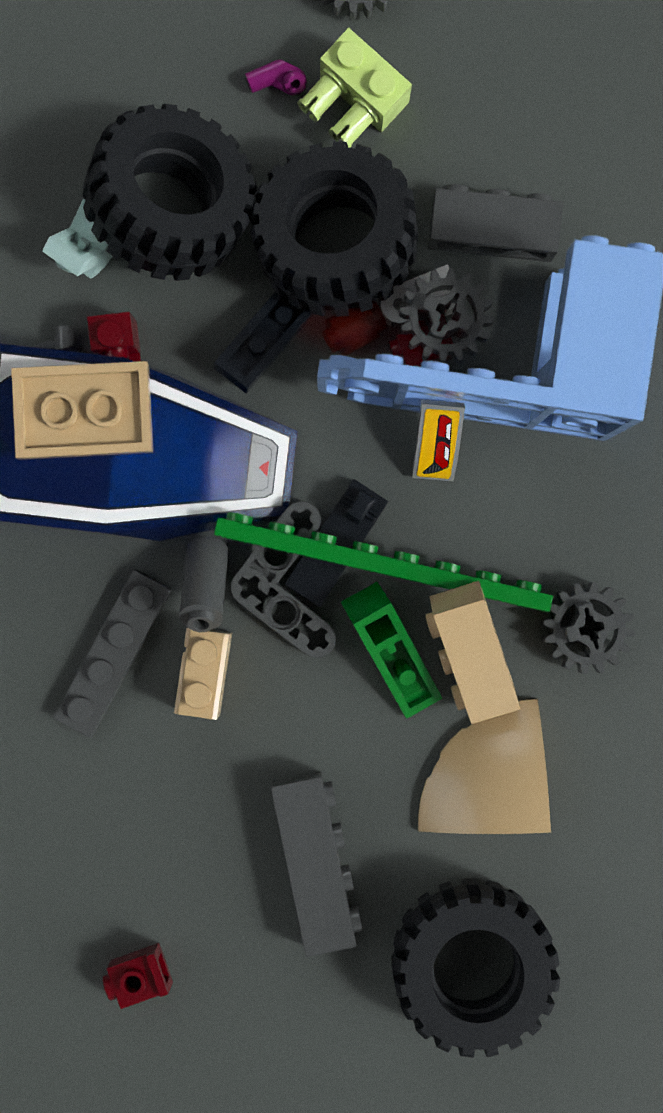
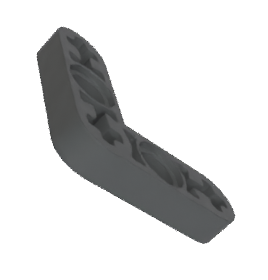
[231,501,336,658]

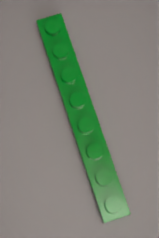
[213,512,553,612]

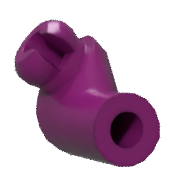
[244,59,307,95]

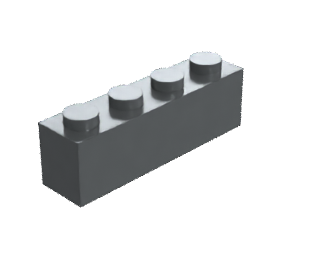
[271,771,363,957]

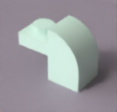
[42,199,113,279]

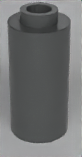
[179,537,228,632]

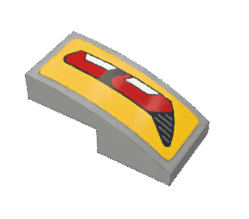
[412,399,465,482]

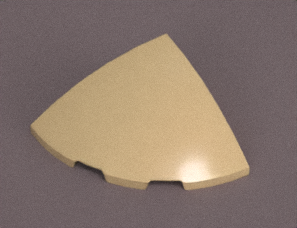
[418,698,551,834]

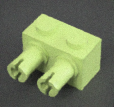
[297,27,412,148]

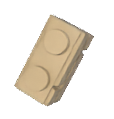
[174,627,232,720]

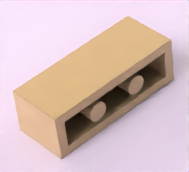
[425,581,521,724]

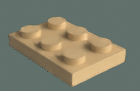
[11,361,153,460]

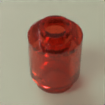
[322,300,387,356]

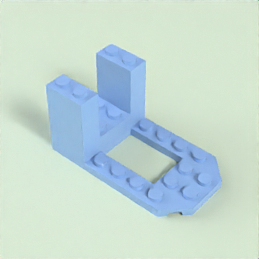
[317,236,663,441]

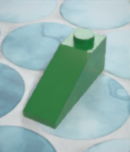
[341,582,443,719]

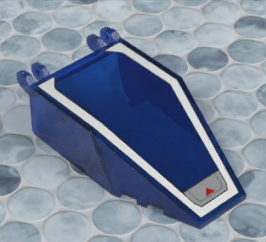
[0,344,298,541]

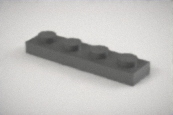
[53,570,173,738]

